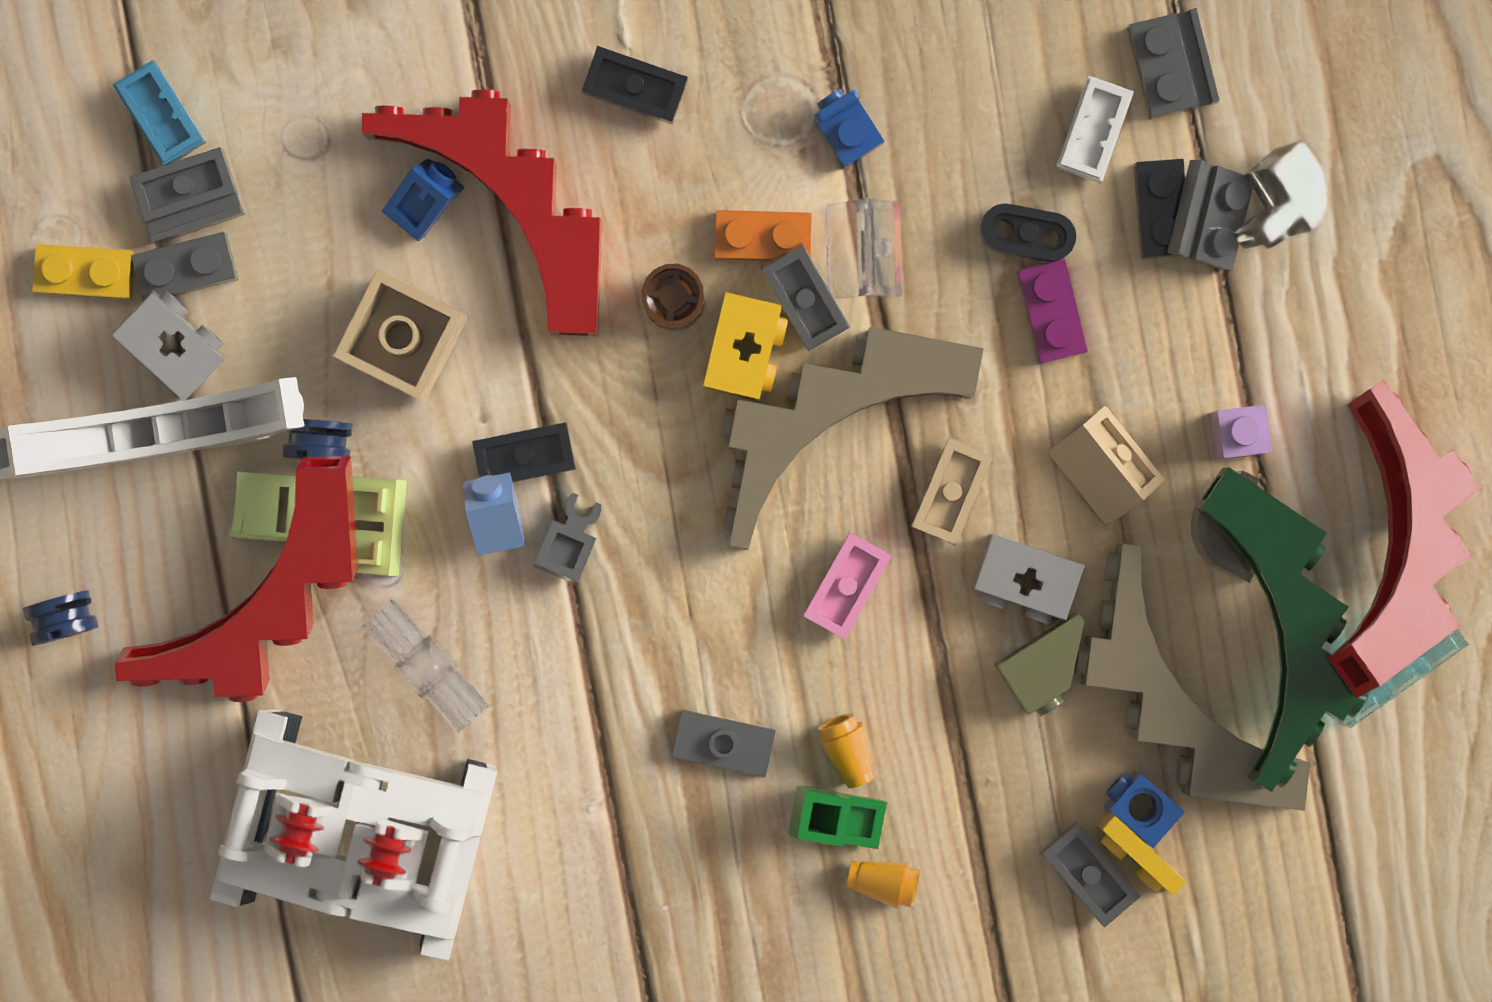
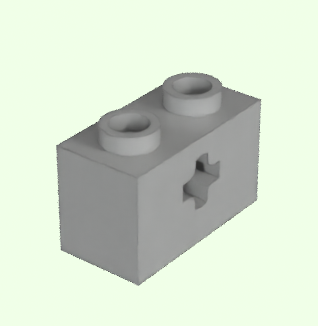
[112,290,224,400]
[971,534,1085,626]

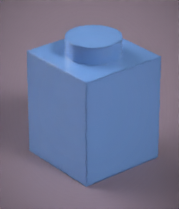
[463,473,525,556]

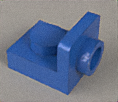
[813,89,885,169]
[381,158,464,242]

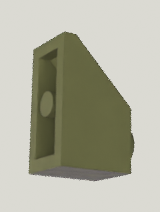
[994,613,1084,717]

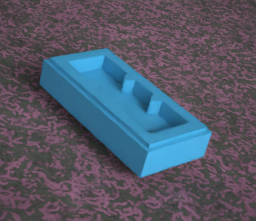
[113,60,207,166]

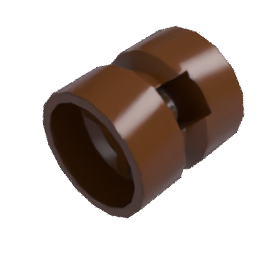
[642,263,705,331]

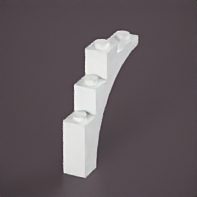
[0,377,304,480]

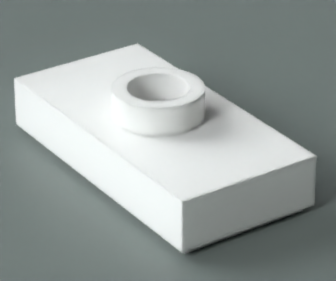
[1055,76,1134,183]

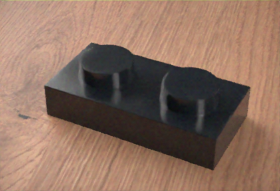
[582,46,688,125]
[1133,159,1185,259]
[472,422,577,483]

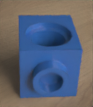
[1104,771,1185,848]

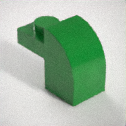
[788,785,887,849]

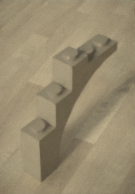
[721,327,984,549]
[1074,544,1311,811]

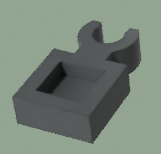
[533,493,601,585]

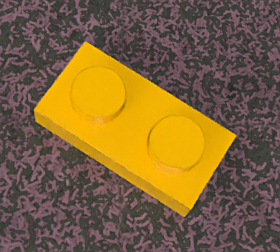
[32,244,135,300]
[1097,811,1186,896]

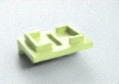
[229,471,296,542]
[352,477,407,576]

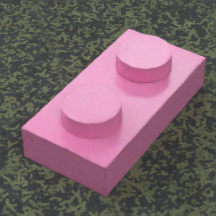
[803,532,892,639]

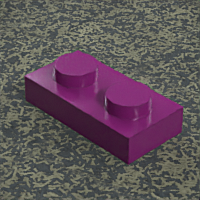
[1017,259,1088,364]

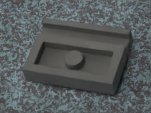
[1127,8,1220,120]
[129,147,245,245]
[1167,160,1255,271]

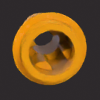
[818,713,874,788]
[847,860,920,910]

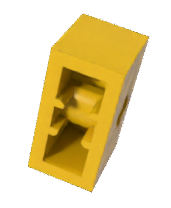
[703,292,788,402]

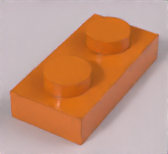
[715,210,812,261]

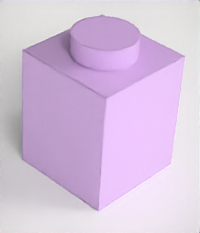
[1209,404,1272,460]

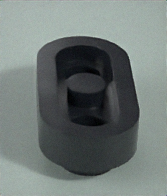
[980,203,1076,262]

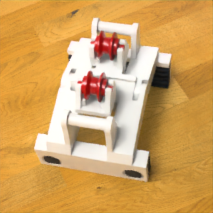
[210,709,497,961]

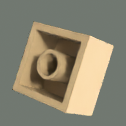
[333,270,469,403]

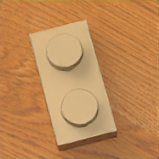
[911,438,993,545]

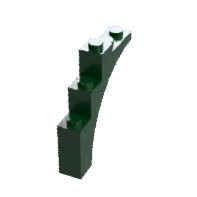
[1195,467,1369,792]

